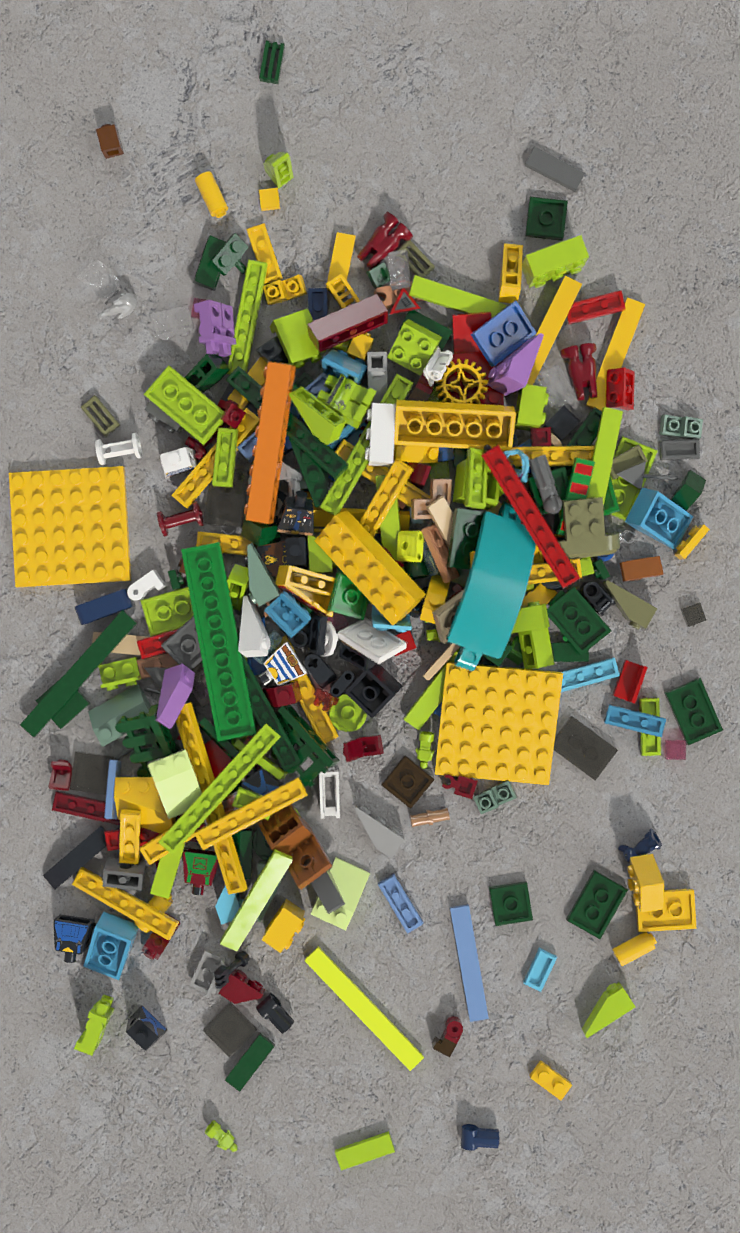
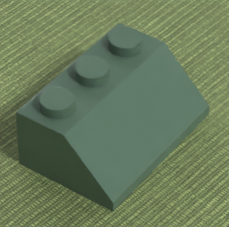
[88,684,151,747]

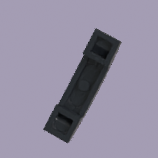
[43,825,106,889]

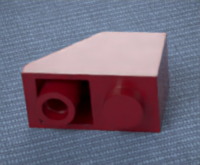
[218,970,265,1004]

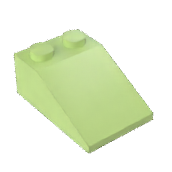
[148,750,202,819]
[311,857,370,931]

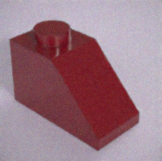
[407,462,431,489]
[262,681,302,707]

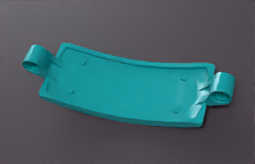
[447,501,536,671]

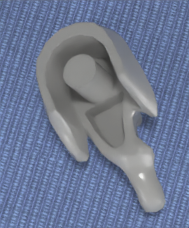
[98,292,137,319]

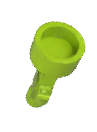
[416,731,435,769]
[205,1120,238,1152]

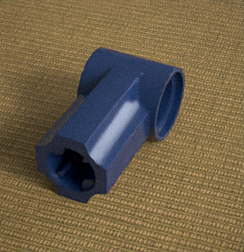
[461,1124,499,1151]

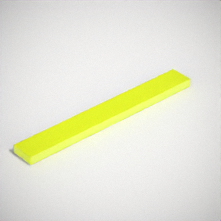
[304,946,424,1071]

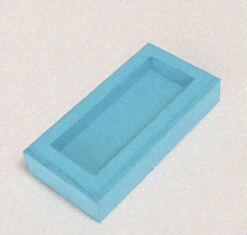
[523,948,557,992]

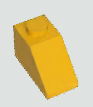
[393,445,439,463]

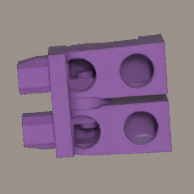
[194,300,236,357]

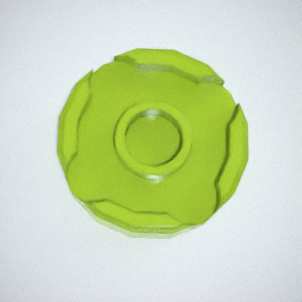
[329,694,367,732]

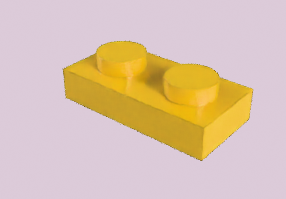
[674,524,710,560]
[529,1060,572,1101]

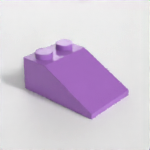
[487,333,544,396]

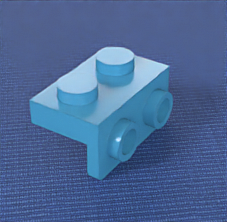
[264,591,311,638]

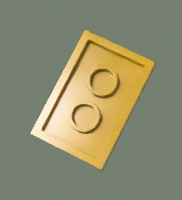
[636,889,697,932]

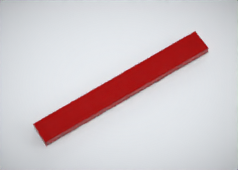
[481,444,580,588]

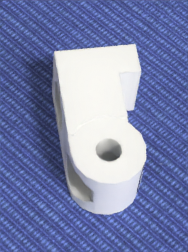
[127,570,167,600]

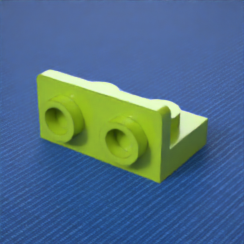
[99,657,141,691]

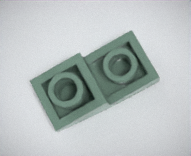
[659,415,703,439]
[473,781,517,814]

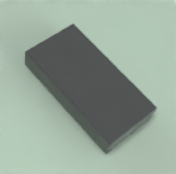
[660,439,700,460]

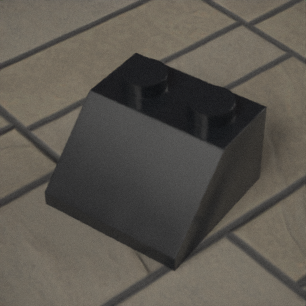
[345,663,403,719]

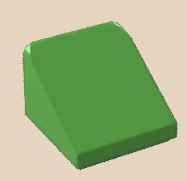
[506,636,523,665]

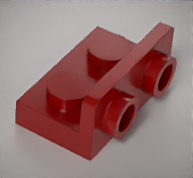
[606,367,635,410]

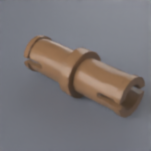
[410,808,450,827]

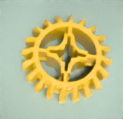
[436,359,488,404]

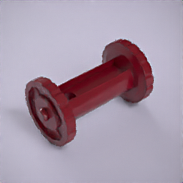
[157,501,204,537]

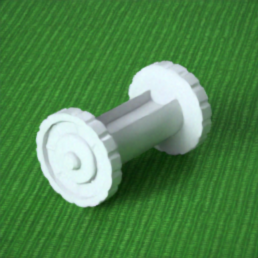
[95,433,142,465]

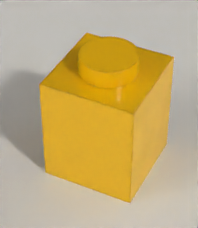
[347,332,374,362]

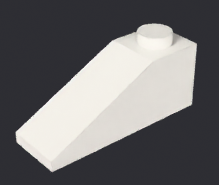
[238,596,270,657]

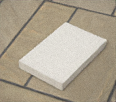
[338,618,407,664]

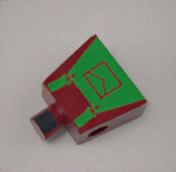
[183,848,219,895]

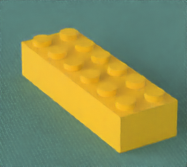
[394,400,516,451]
[315,510,426,626]

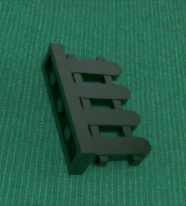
[115,704,179,777]
[272,705,340,787]

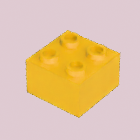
[627,854,664,913]
[262,898,305,953]

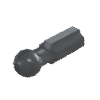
[529,455,562,514]

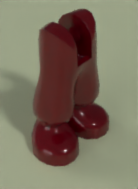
[357,211,413,269]
[560,343,598,401]

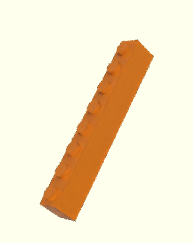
[244,362,296,524]

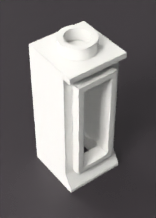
[319,766,340,819]

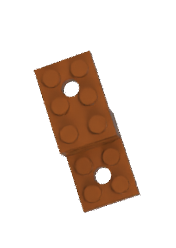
[257,804,333,890]

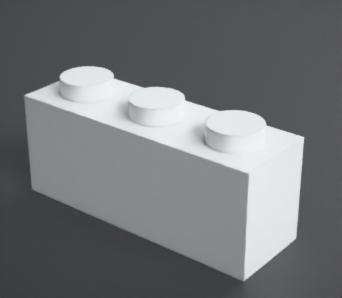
[365,403,396,467]

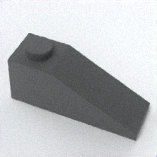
[304,858,345,914]

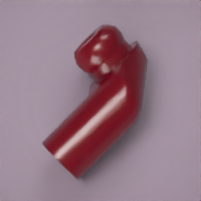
[185,436,207,461]

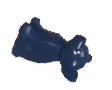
[618,829,662,863]

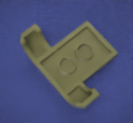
[558,497,620,559]

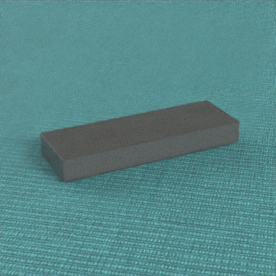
[525,147,585,192]

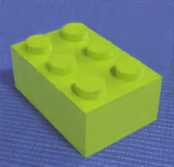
[522,235,589,288]

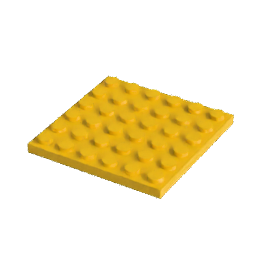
[9,466,131,588]
[434,661,563,785]

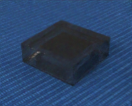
[681,602,707,627]

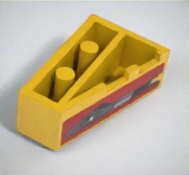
[275,565,335,617]

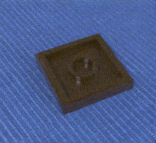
[381,755,435,809]

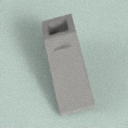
[367,352,387,409]
[355,805,405,859]

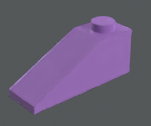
[156,664,195,728]

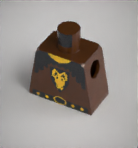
[245,541,287,577]

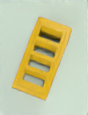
[326,272,360,309]

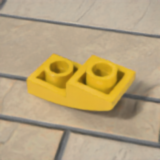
[263,274,307,305]
[520,583,557,609]

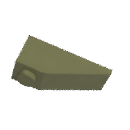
[602,580,658,630]

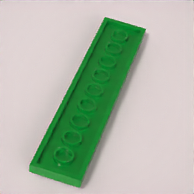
[181,542,257,741]

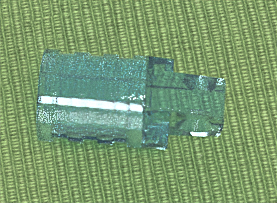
[423,541,440,577]
[253,630,283,665]

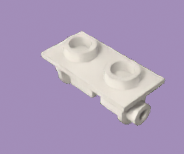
[423,346,453,386]

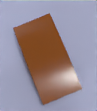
[619,556,664,582]

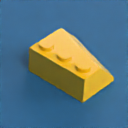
[114,777,176,834]

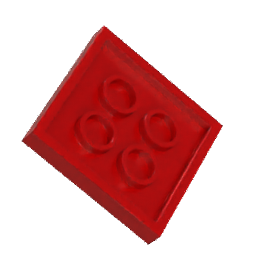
[445,352,504,406]

